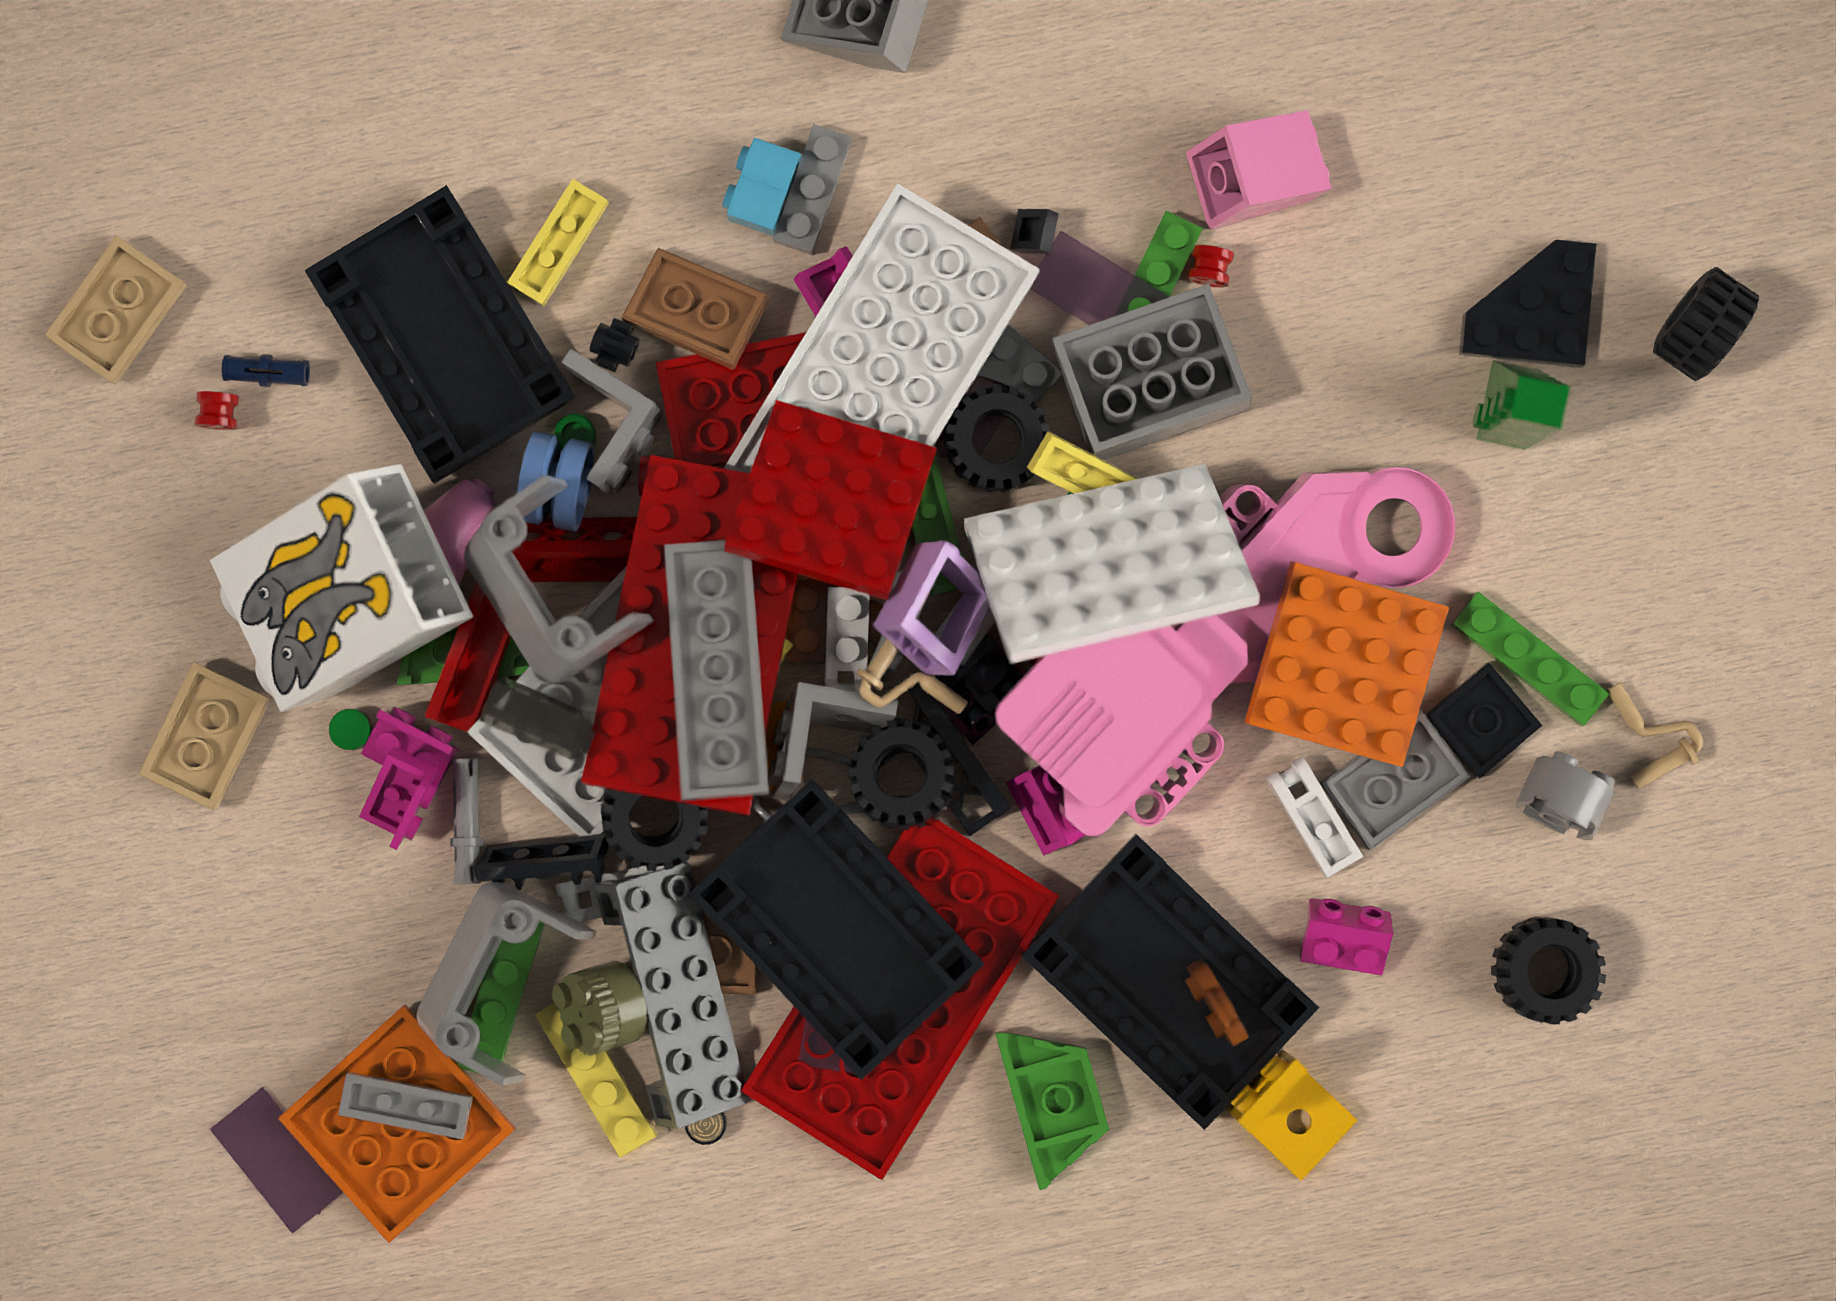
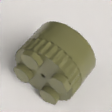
[552,961,647,1056]

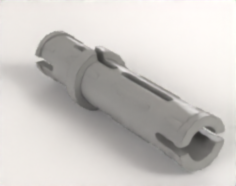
[450,759,483,884]

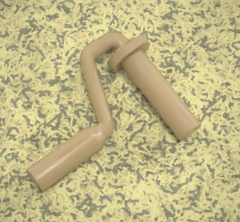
[856,639,968,714]
[1607,682,1703,790]

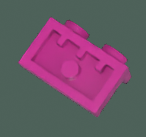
[361,706,459,792]

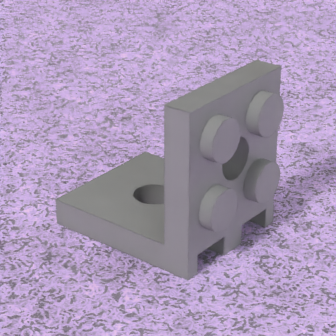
[561,349,663,496]
[768,682,898,801]

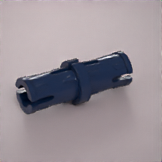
[221,354,310,387]

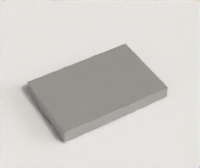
[1320,710,1471,850]

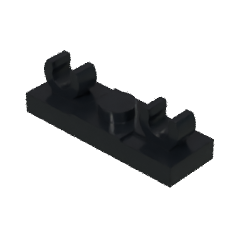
[477,835,609,890]

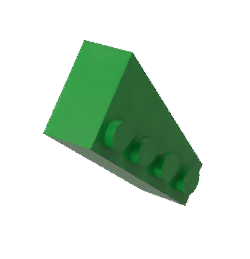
[1473,360,1570,450]

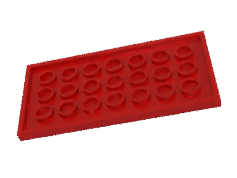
[581,455,798,816]
[741,818,1059,1180]

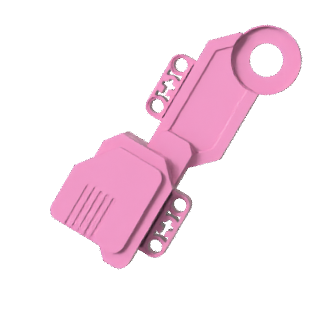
[995,466,1455,836]

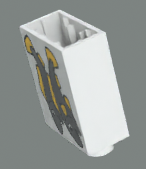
[210,464,473,712]

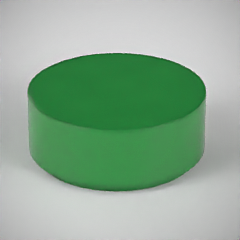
[554,414,597,450]
[329,709,373,750]

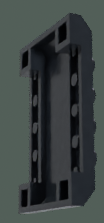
[304,185,576,484]
[688,779,985,1080]
[1021,834,1319,1130]

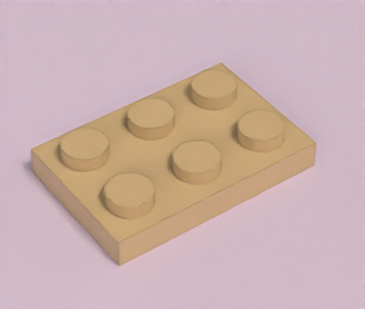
[44,235,187,385]
[138,662,271,810]

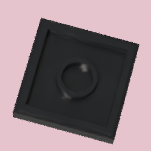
[1425,662,1543,779]

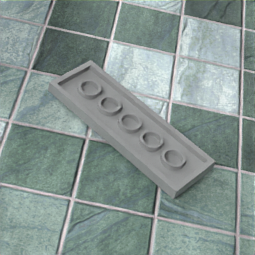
[665,540,769,801]

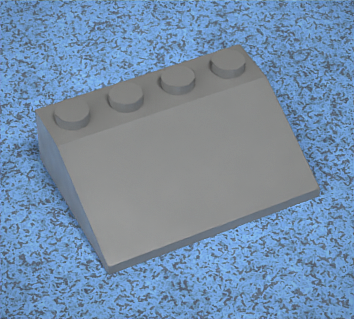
[781,0,928,73]
[1052,284,1252,460]

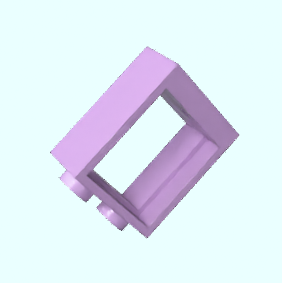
[873,540,990,675]

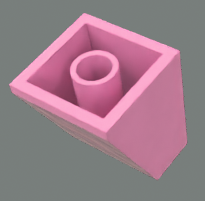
[1186,110,1332,230]

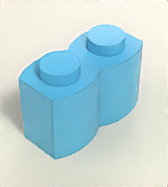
[722,138,801,236]

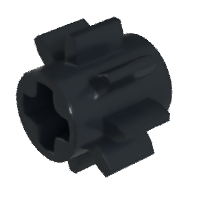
[589,318,640,372]

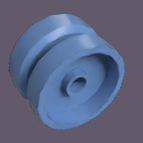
[517,431,594,532]

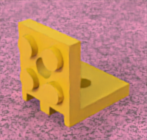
[1227,1050,1358,1181]

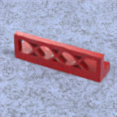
[512,517,637,582]
[424,577,534,732]

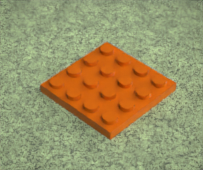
[1244,561,1449,767]
[278,1004,516,1243]

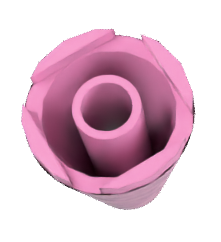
[424,478,496,585]

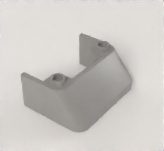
[464,475,654,683]
[417,882,597,1085]

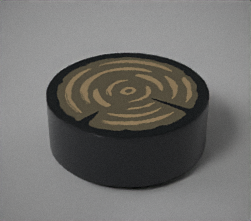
[685,1112,727,1145]

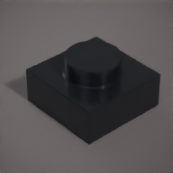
[1010,209,1059,254]

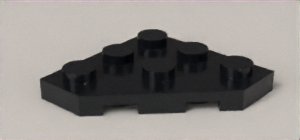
[1459,240,1596,368]

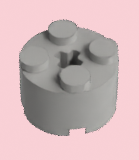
[1515,751,1616,840]

